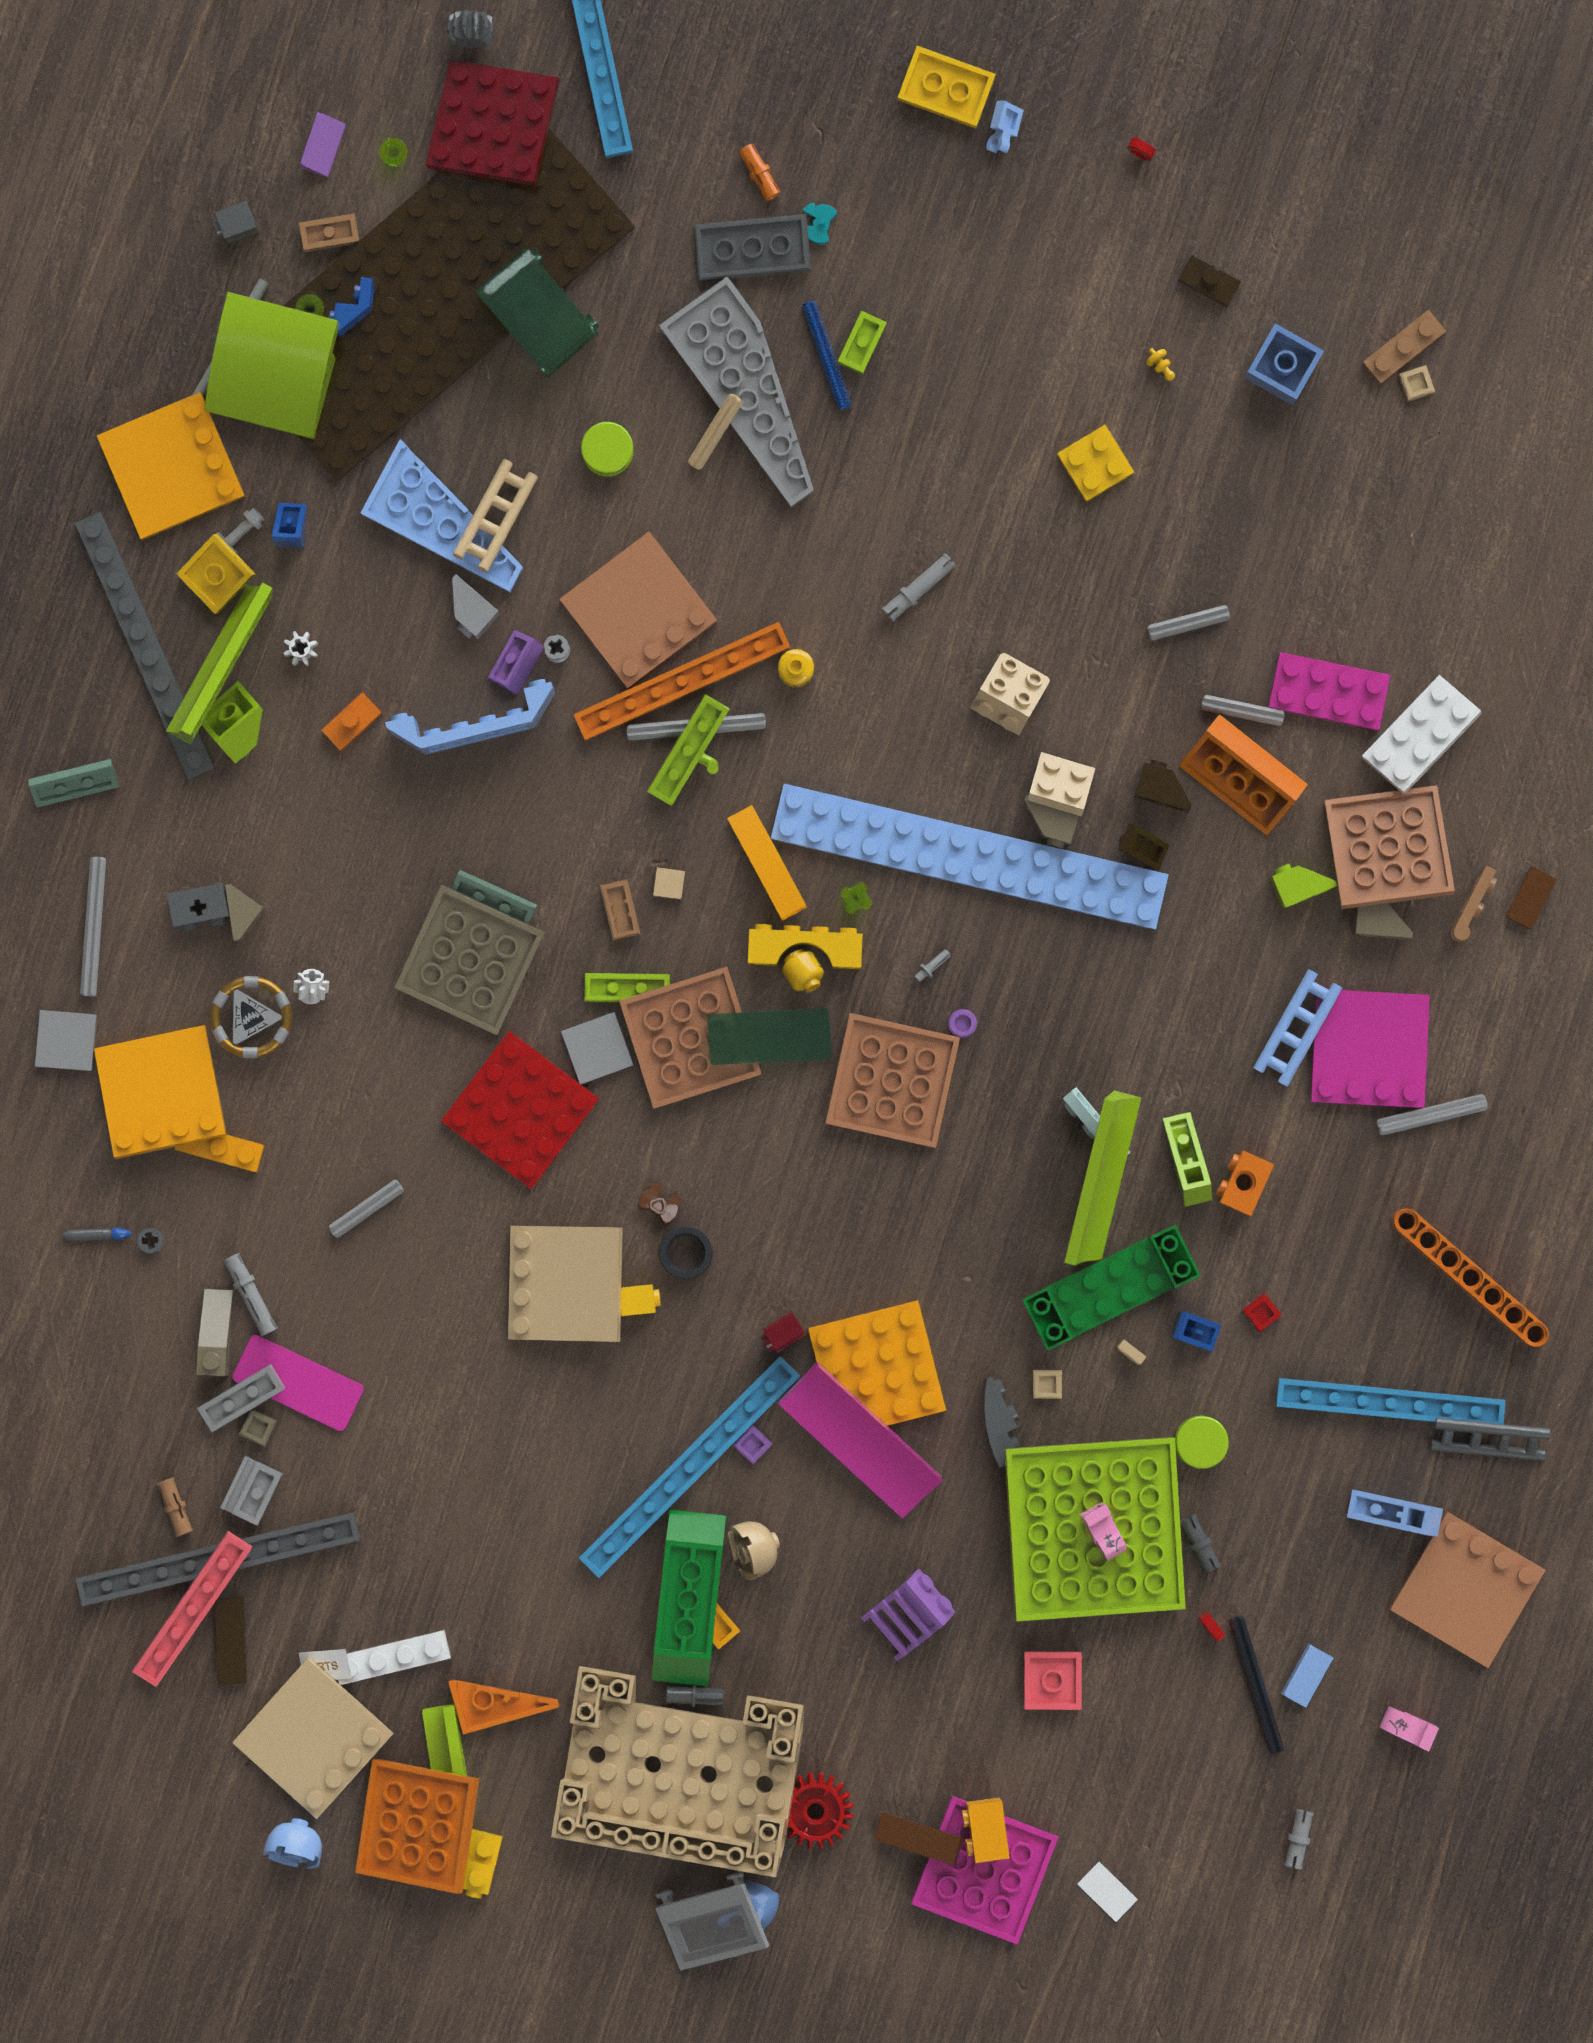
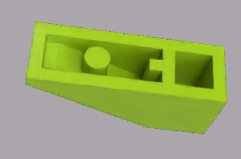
[1163,1112,1212,1207]

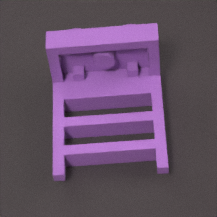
[861,1569,955,1661]

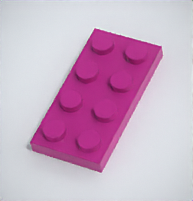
[1268,652,1390,731]

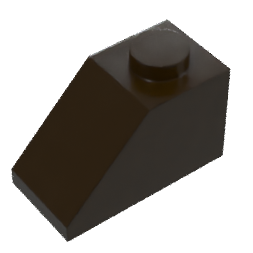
[1134,760,1192,813]

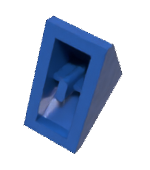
[272,503,307,548]
[1171,1310,1221,1352]

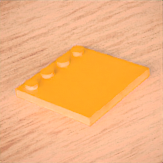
[97,392,245,540]
[94,1025,227,1159]

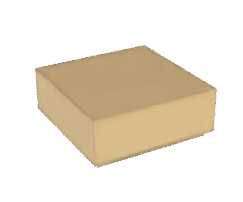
[1398,365,1435,402]
[653,868,685,900]
[1116,1339,1146,1365]
[1033,1370,1062,1399]

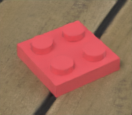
[1024,1651,1082,1710]

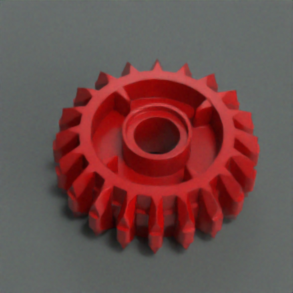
[787,1771,854,1849]

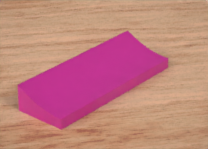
[778,1361,943,1519]

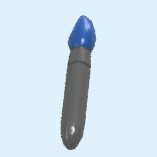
[62,1227,132,1241]

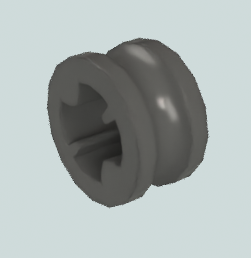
[137,1228,164,1254]

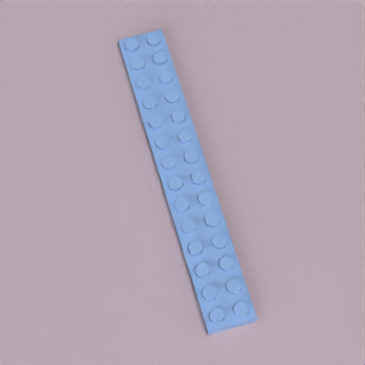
[771,784,1169,930]

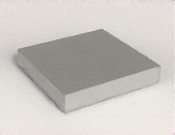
[35,1010,98,1071]
[561,1012,634,1084]

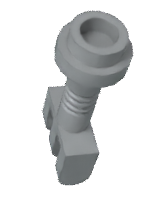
[216,508,265,555]

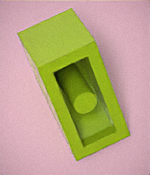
[1269,864,1338,910]

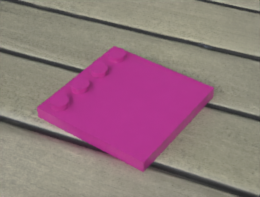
[1310,989,1430,1108]
[910,1795,1059,1945]

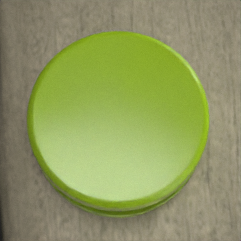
[581,422,634,477]
[1175,1416,1229,1469]

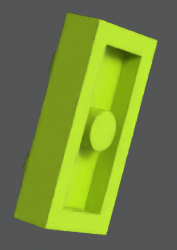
[838,311,887,375]

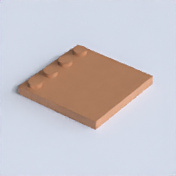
[560,532,717,689]
[1324,785,1455,909]
[619,967,762,1109]
[825,1013,960,1148]
[1389,1511,1546,1668]

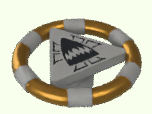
[210,976,292,1058]

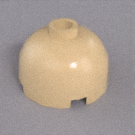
[727,1521,780,1581]

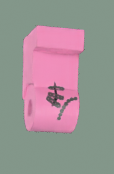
[1079,1503,1127,1561]
[1380,1706,1439,1752]

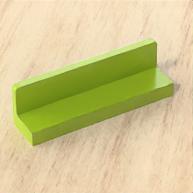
[422,1704,467,1776]

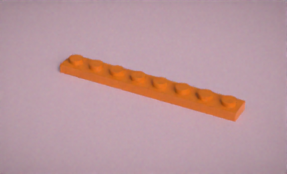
[573,622,791,741]

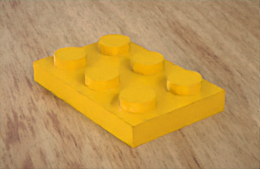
[897,46,996,129]

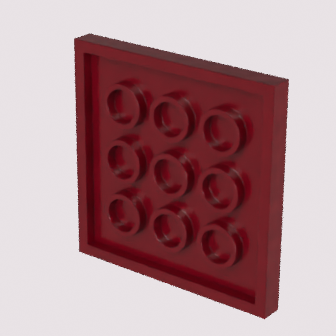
[425,60,560,186]

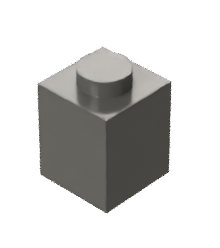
[213,201,259,244]

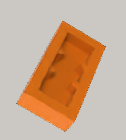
[321,692,382,752]

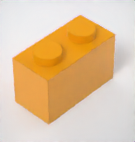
[962,1797,1009,1863]

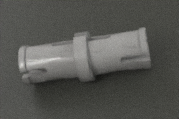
[1284,1809,1314,1869]

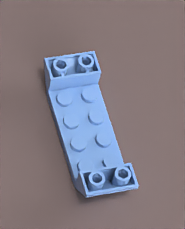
[385,679,555,755]

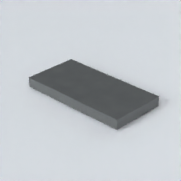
[694,214,811,282]

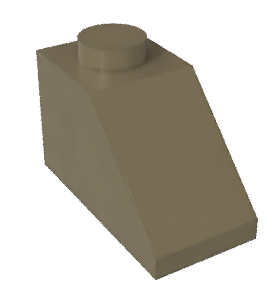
[1023,795,1079,849]
[1353,903,1413,940]

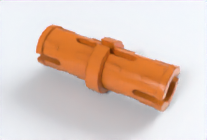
[738,144,781,201]

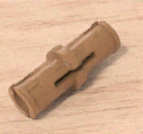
[157,1477,193,1537]

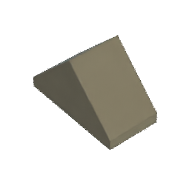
[225,884,266,943]

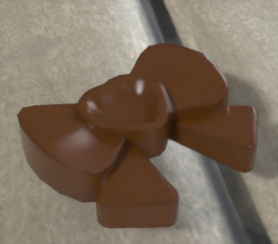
[638,1183,682,1225]

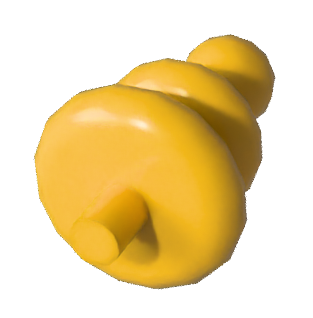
[1146,348,1175,381]

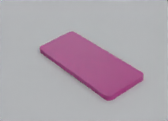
[233,1335,364,1431]

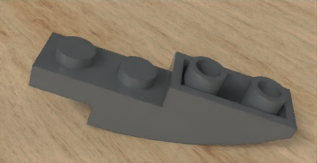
[983,1376,1021,1468]

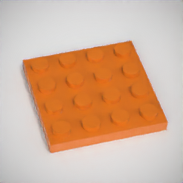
[355,1759,479,1894]

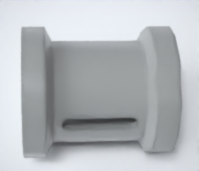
[544,635,570,663]

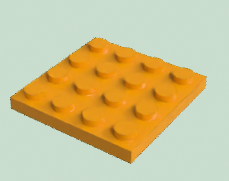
[808,1300,946,1426]

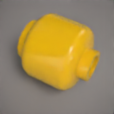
[778,649,814,688]
[782,949,824,993]

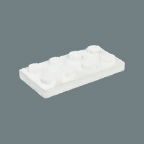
[1362,675,1481,795]

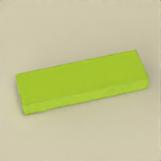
[585,973,670,1002]

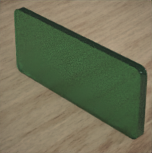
[707,1008,832,1065]

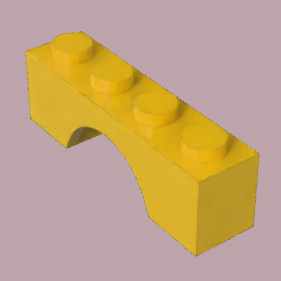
[748,924,863,969]

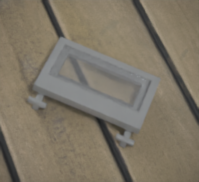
[655,1871,769,1971]

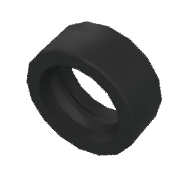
[659,1226,713,1280]

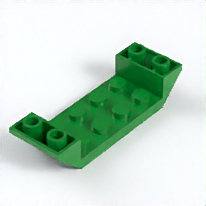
[1022,1225,1201,1351]
[652,1509,726,1686]

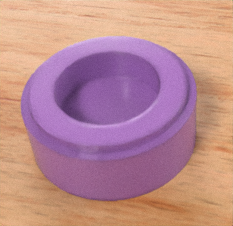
[948,1009,977,1038]

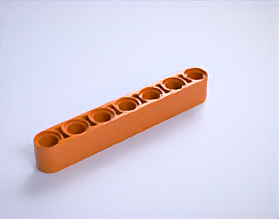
[1391,1208,1549,1347]

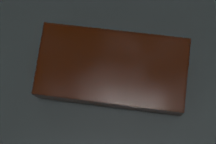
[1505,866,1557,930]

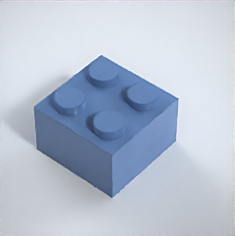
[1244,323,1324,405]

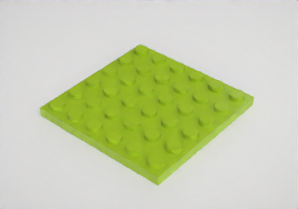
[1004,1437,1186,1621]

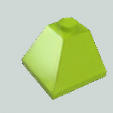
[202,681,263,764]

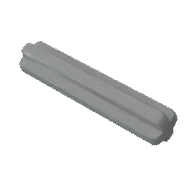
[1147,605,1230,640]
[1201,695,1284,726]
[329,1180,404,1238]

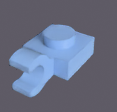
[987,101,1024,153]

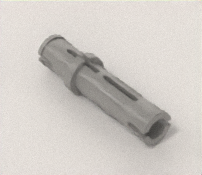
[881,553,956,622]
[223,1253,278,1337]

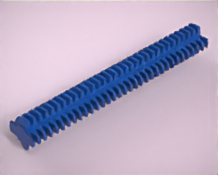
[802,301,852,410]

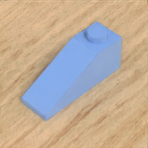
[1347,1489,1443,1537]

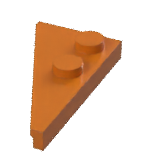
[448,1679,560,1735]

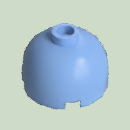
[263,1818,322,1868]

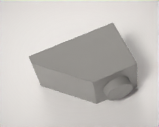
[452,574,500,640]

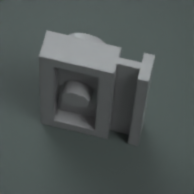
[220,1456,283,1526]

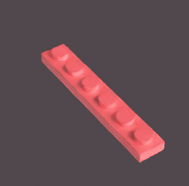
[132,1531,252,1687]

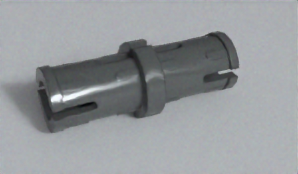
[1180,1514,1221,1573]

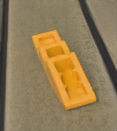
[727,805,807,921]

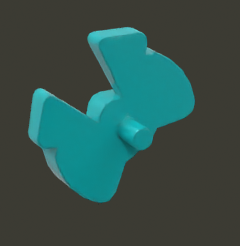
[803,203,837,245]

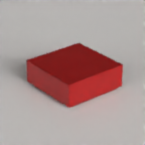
[1242,1293,1282,1333]
[1198,1611,1226,1641]

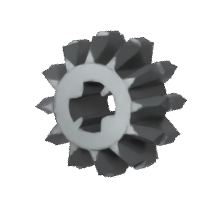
[447,10,494,49]

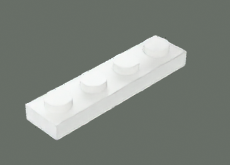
[338,1630,451,1685]

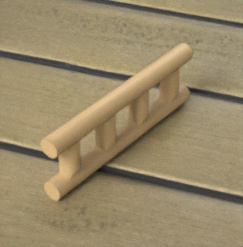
[453,459,538,573]

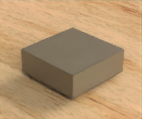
[239,1409,277,1447]

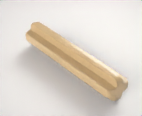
[688,394,743,470]

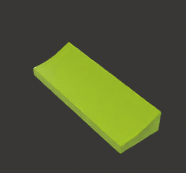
[166,582,273,745]
[1064,1090,1141,1266]

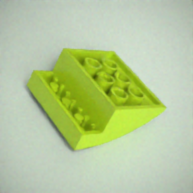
[204,292,340,439]

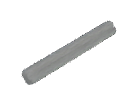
[1377,1094,1488,1135]

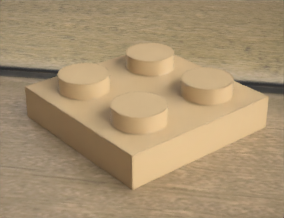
[1027,752,1095,816]

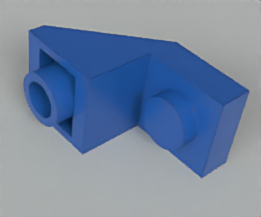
[329,277,375,337]

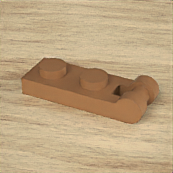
[1450,865,1497,942]

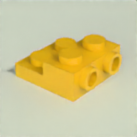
[463,1829,503,1898]

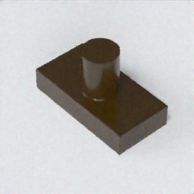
[1178,255,1241,308]
[1118,823,1169,871]

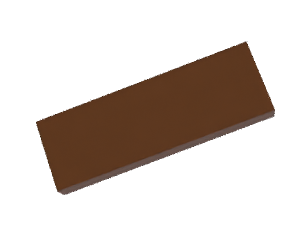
[874,1812,964,1865]

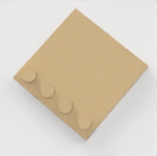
[508,1226,622,1342]
[232,1657,394,1819]

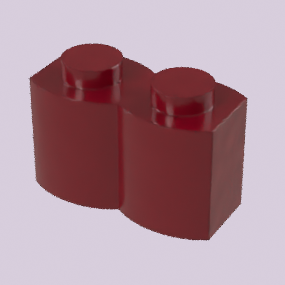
[761,1311,806,1353]

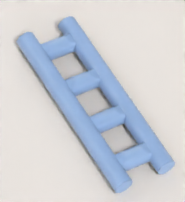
[1253,969,1342,1087]

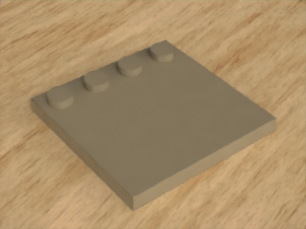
[394,885,545,1035]

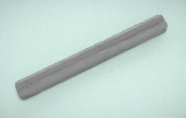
[626,713,766,741]
[80,857,106,997]

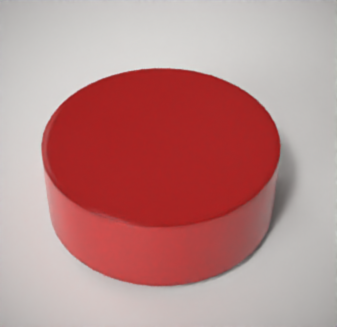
[1127,137,1156,161]

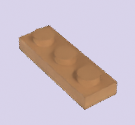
[1362,310,1446,386]

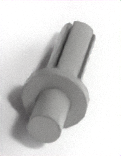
[914,949,951,982]

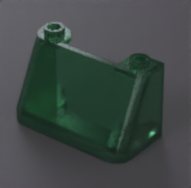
[474,247,600,378]

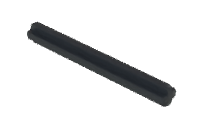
[1229,1616,1284,1754]

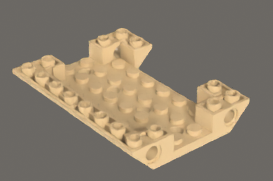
[551,1666,804,1877]

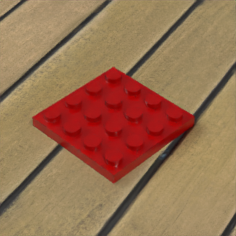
[441,1031,600,1189]

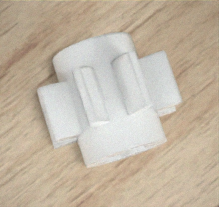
[284,631,318,666]
[293,969,329,1004]

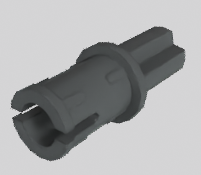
[667,1685,724,1708]

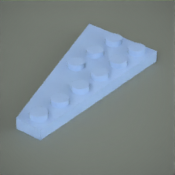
[361,439,523,593]

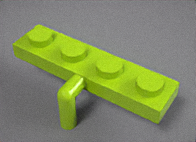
[647,694,730,806]

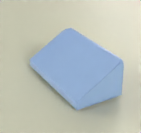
[1281,1643,1333,1707]

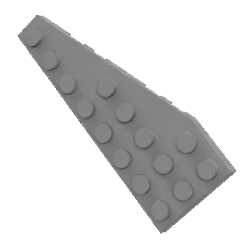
[659,277,814,508]

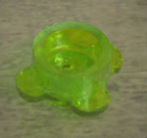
[840,882,872,914]

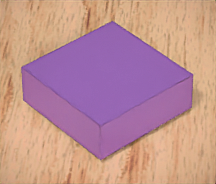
[733,1424,772,1464]

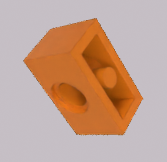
[1216,1150,1274,1217]

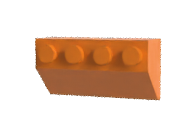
[1179,714,1308,835]

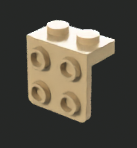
[970,653,1050,735]

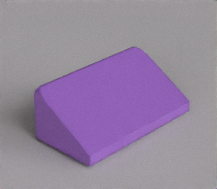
[300,112,346,177]
[487,630,544,695]

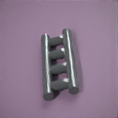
[1430,1418,1550,1461]

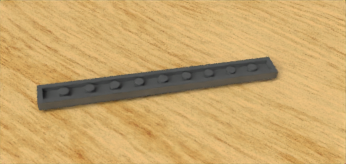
[75,512,215,780]
[76,1512,361,1606]

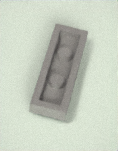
[197,1364,286,1432]

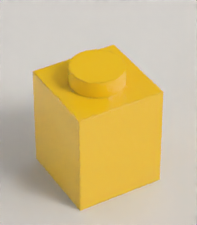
[621,1284,661,1316]

